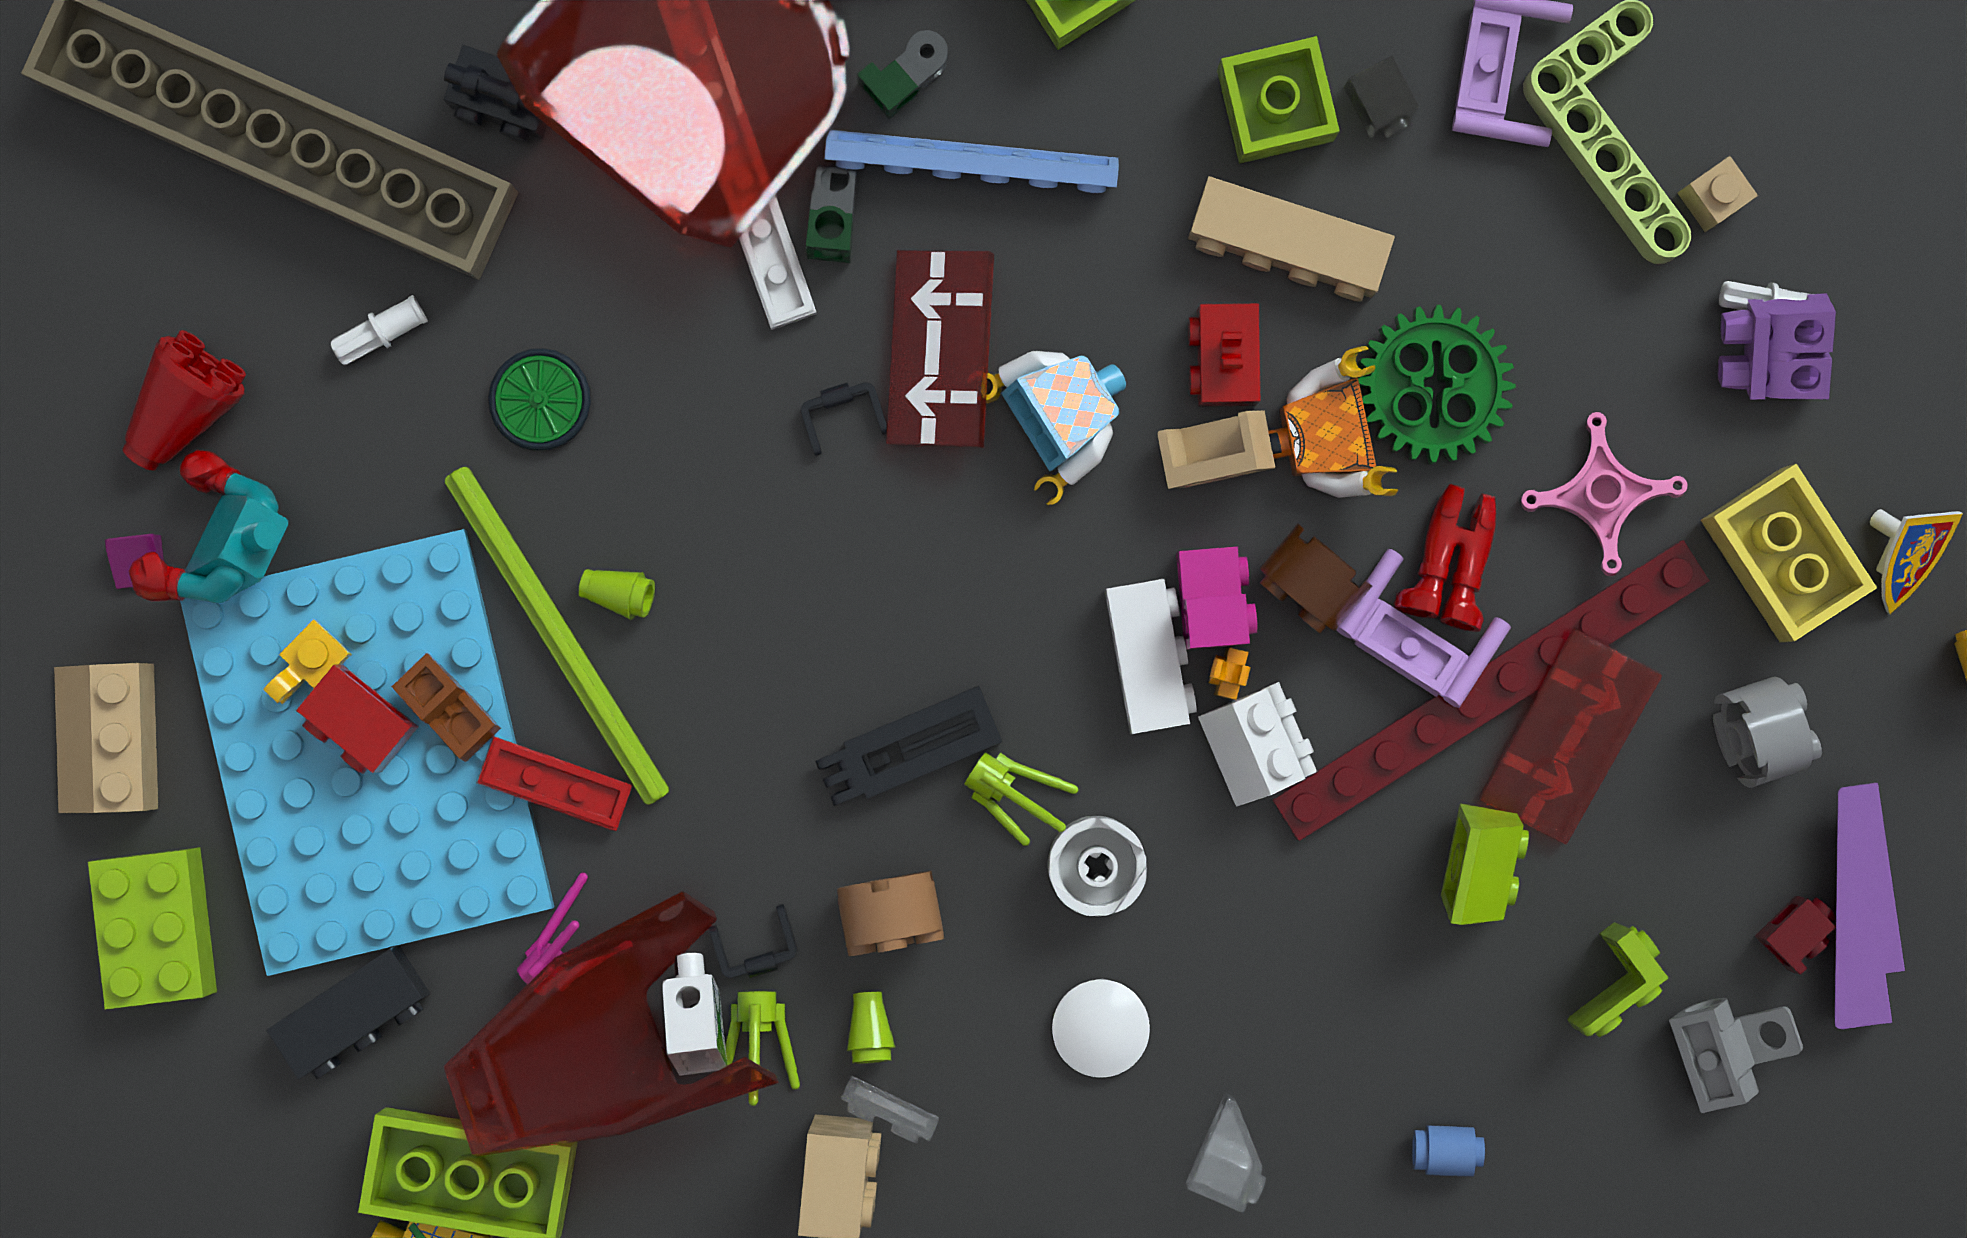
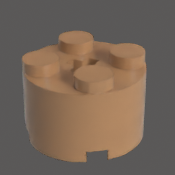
[837,871,945,956]

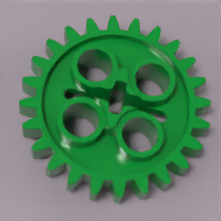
[1358,305,1516,464]

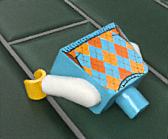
[971,351,1126,505]

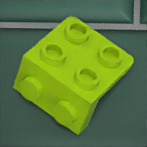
[1567,922,1668,1037]

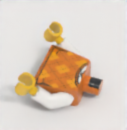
[1268,346,1398,498]

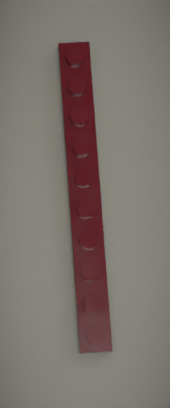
[1271,540,1710,841]

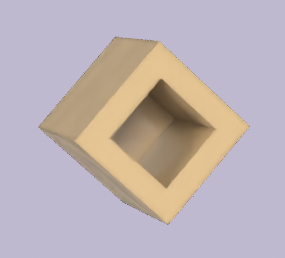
[1678,156,1758,232]

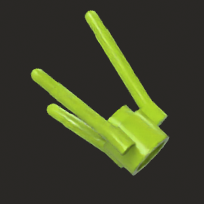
[964,752,1078,846]
[720,991,800,1106]

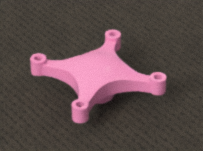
[1521,412,1688,576]

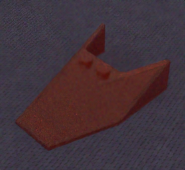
[443,891,779,1156]

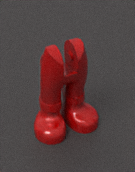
[1393,484,1496,632]

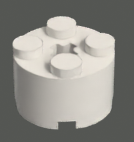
[1047,816,1147,916]

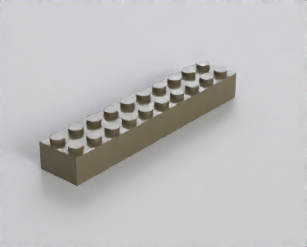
[21,0,519,280]

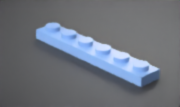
[825,130,1119,193]

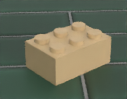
[798,1114,881,1238]

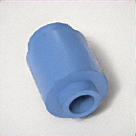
[1412,1125,1485,1177]

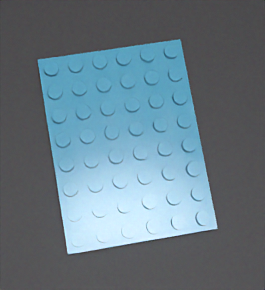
[180,529,555,976]

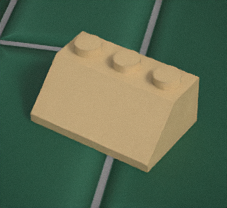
[54,663,158,813]

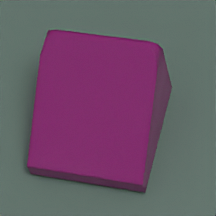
[105,534,164,589]

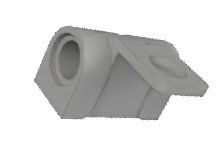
[1669,997,1803,1113]

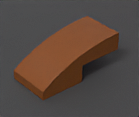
[391,653,501,762]

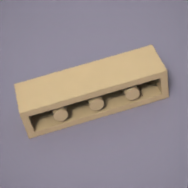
[1188,176,1395,302]

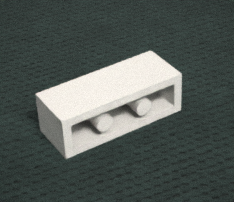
[1104,579,1197,734]

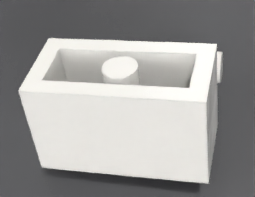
[1198,682,1317,807]

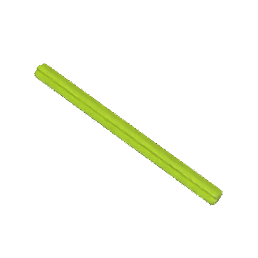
[444,467,669,805]

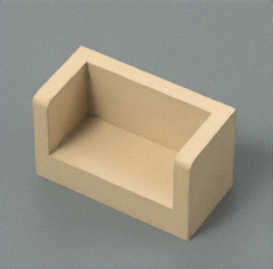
[1158,411,1275,489]

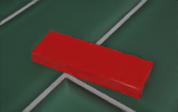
[476,736,632,832]

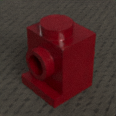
[1755,896,1836,975]

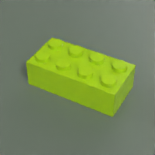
[358,1107,578,1238]

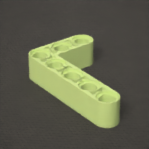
[1523,0,1691,264]

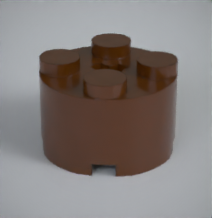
[1260,523,1373,634]

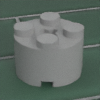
[1713,676,1822,788]

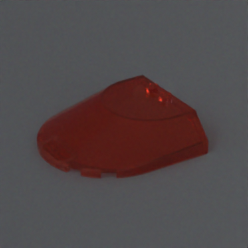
[496,0,850,248]

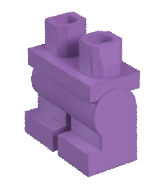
[1718,293,1836,400]

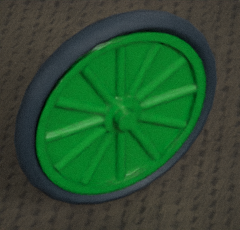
[488,348,591,451]

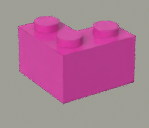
[1176,546,1257,650]

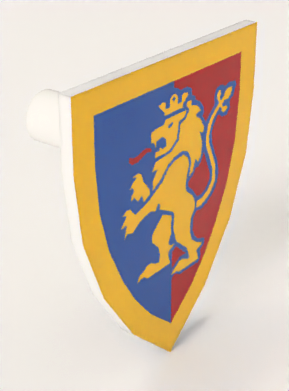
[1870,509,1963,614]

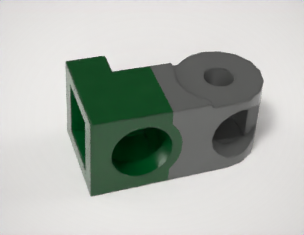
[857,30,948,120]
[806,165,857,263]

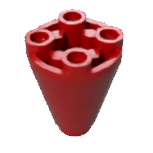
[122,330,246,471]

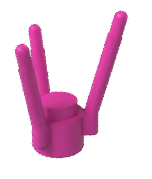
[517,873,631,995]

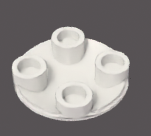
[1052,978,1150,1077]

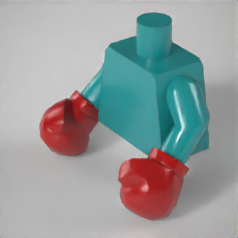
[129,450,288,603]

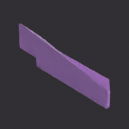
[1835,783,1905,1029]

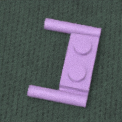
[1452,0,1573,147]
[1336,549,1511,708]

